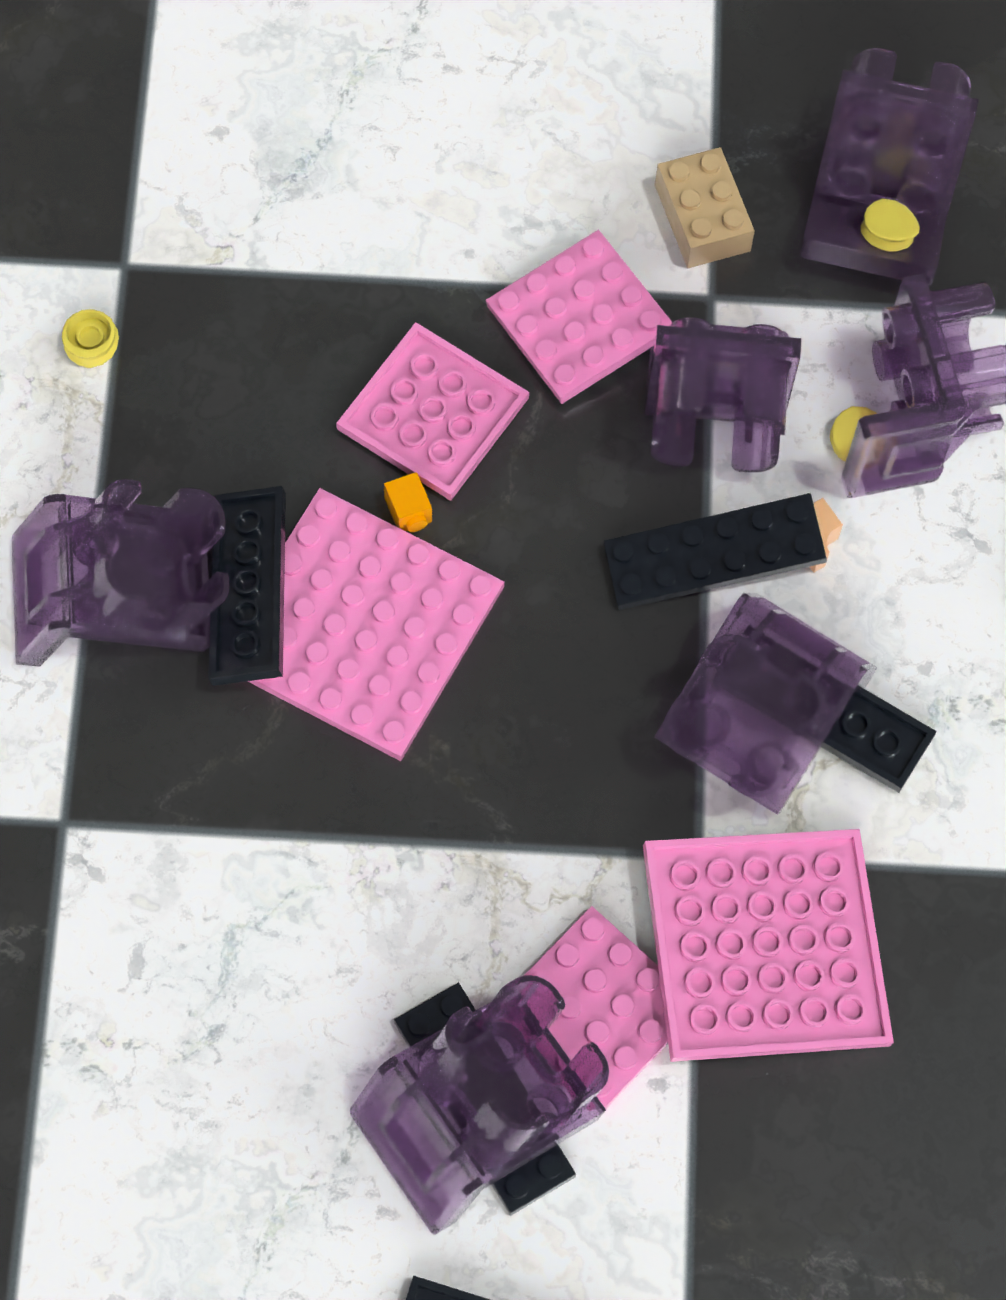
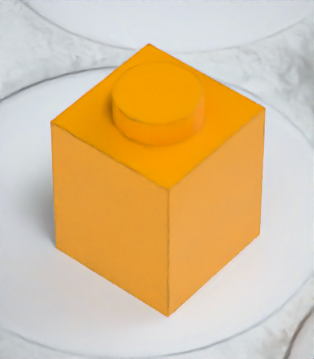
[384,472,432,532]

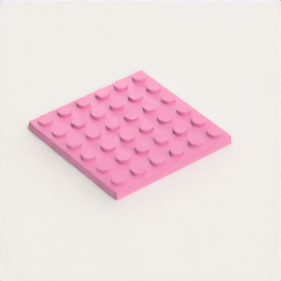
[248,488,504,761]
[643,829,894,1062]

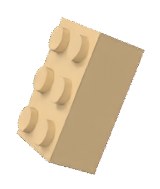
[655,147,755,269]

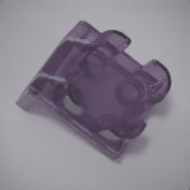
[800,48,979,286]
[841,273,1006,498]
[644,318,801,472]
[11,479,229,667]
[654,593,877,815]
[350,975,609,1235]

